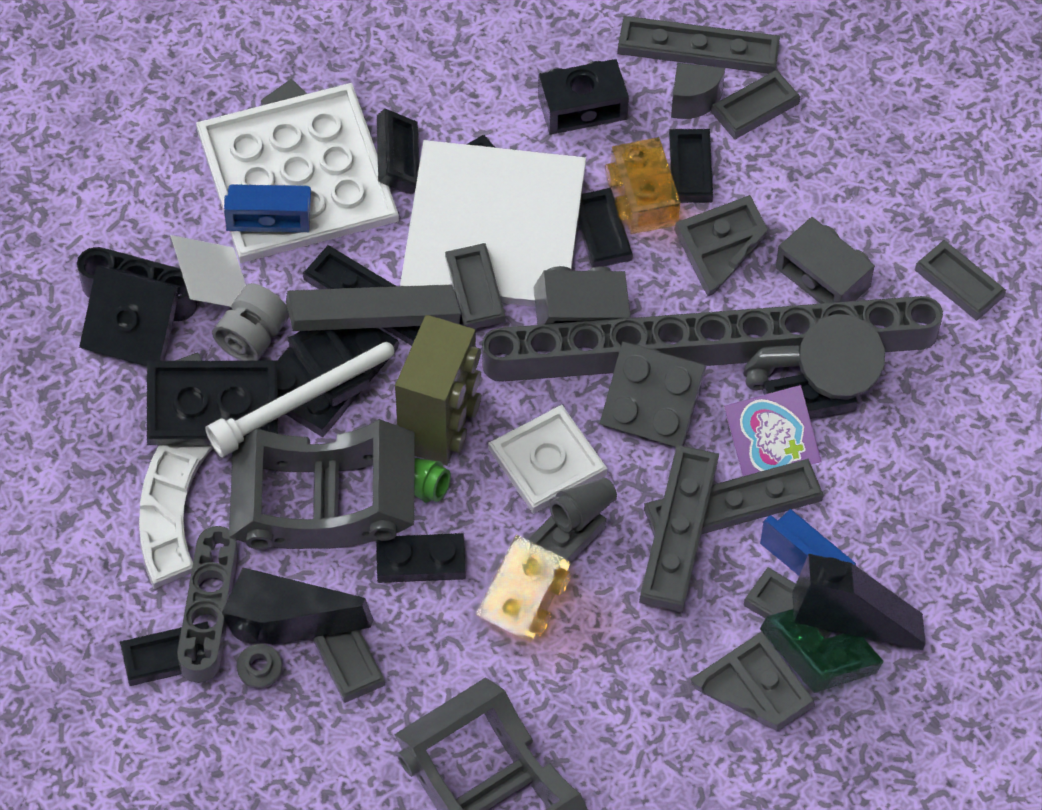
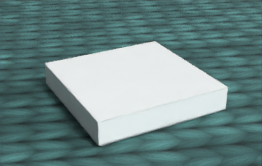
[488,405,607,514]

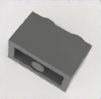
[775,217,875,304]
[533,266,631,325]

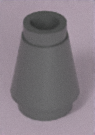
[550,477,617,532]

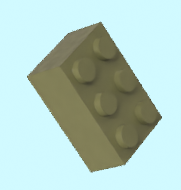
[395,314,482,466]

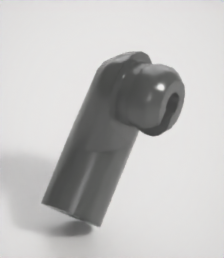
[743,345,799,390]

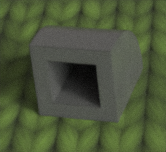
[671,63,725,119]

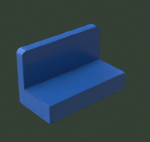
[224,184,311,232]
[760,509,856,576]

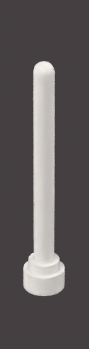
[205,342,394,457]

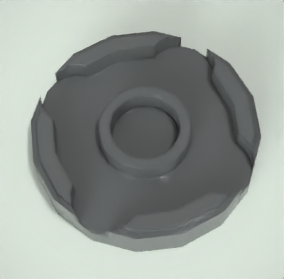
[799,314,885,400]

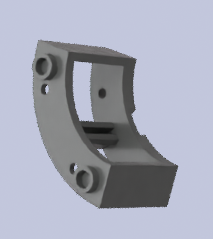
[229,419,415,549]
[394,677,588,810]

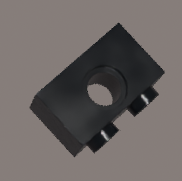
[538,59,629,135]

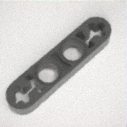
[178,526,238,683]

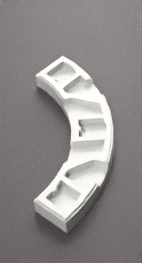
[139,445,213,589]

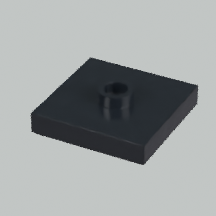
[79,265,181,366]

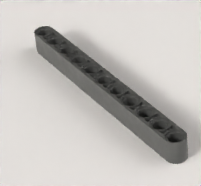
[482,296,943,382]

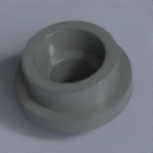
[236,644,282,689]

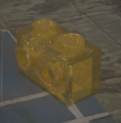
[605,137,680,234]
[476,534,572,642]

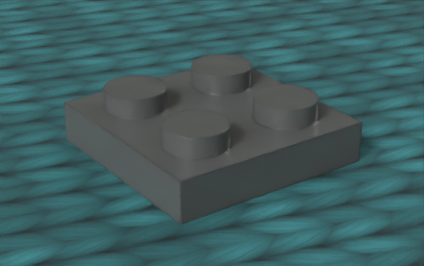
[599,341,707,447]

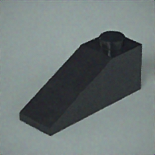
[792,554,926,650]
[222,568,374,645]

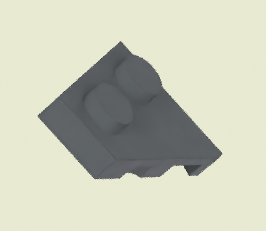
[674,195,768,296]
[691,631,815,731]

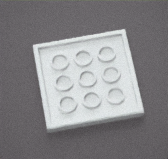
[196,83,399,263]
[400,140,586,307]

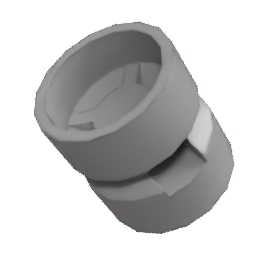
[212,283,289,361]

